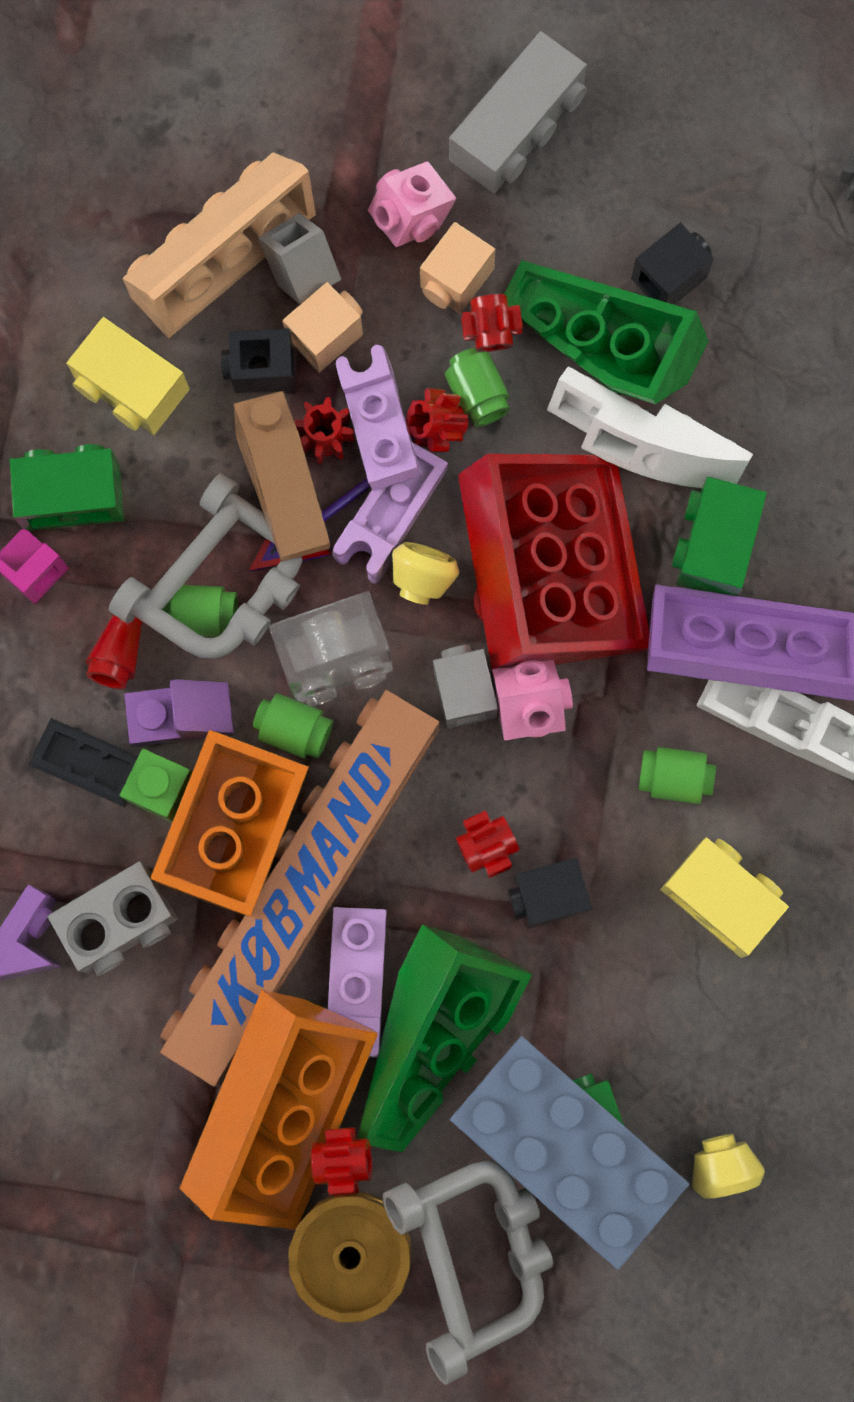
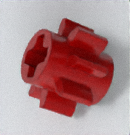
[461,294,523,352]
[406,388,468,453]
[294,397,355,464]
[455,810,520,878]
[311,1128,373,1196]

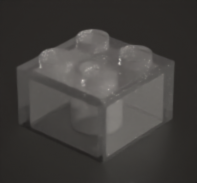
[268,591,393,706]

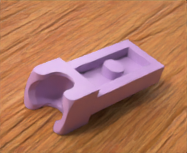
[336,345,421,491]
[332,442,448,583]
[328,907,387,1057]

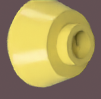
[392,542,460,605]
[692,1134,765,1199]

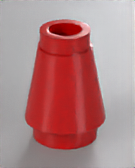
[86,615,143,689]

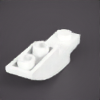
[547,366,753,488]

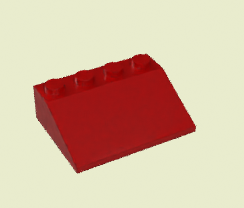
[458,453,650,669]

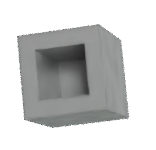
[258,213,341,305]
[433,645,498,729]

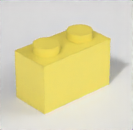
[66,317,190,435]
[660,837,789,958]

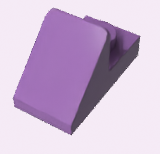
[124,679,234,747]
[0,884,61,981]

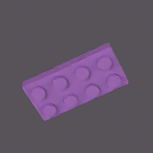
[647,584,854,701]

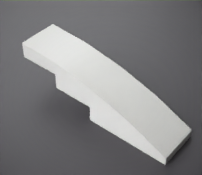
[697,680,854,780]

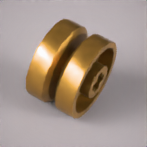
[289,1191,411,1322]

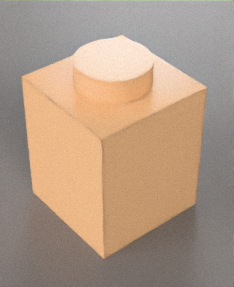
[420,222,495,314]
[282,282,363,373]

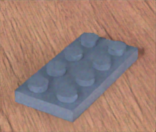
[449,1036,689,1270]

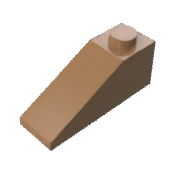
[234,391,330,562]

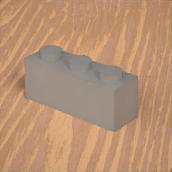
[449,31,587,194]

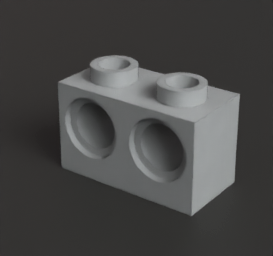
[47,861,178,976]

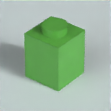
[119,748,192,823]

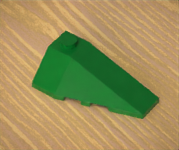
[504,260,709,404]
[357,924,532,1152]

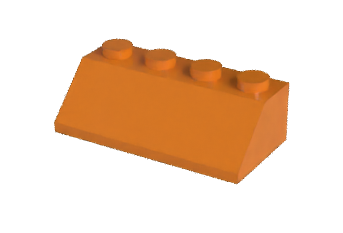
[180,990,378,1230]

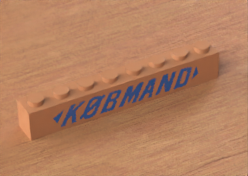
[160,690,440,1087]

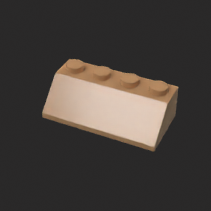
[122,152,316,339]

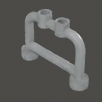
[108,473,302,659]
[383,1161,553,1385]

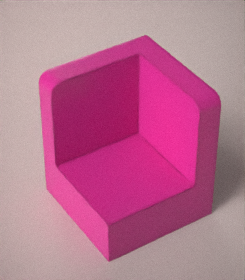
[0,529,69,605]

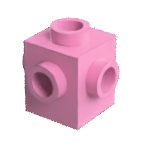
[368,161,457,247]
[492,660,573,740]

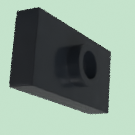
[28,718,138,808]

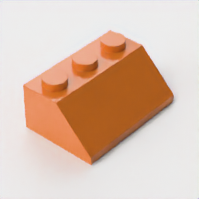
[150,730,309,917]

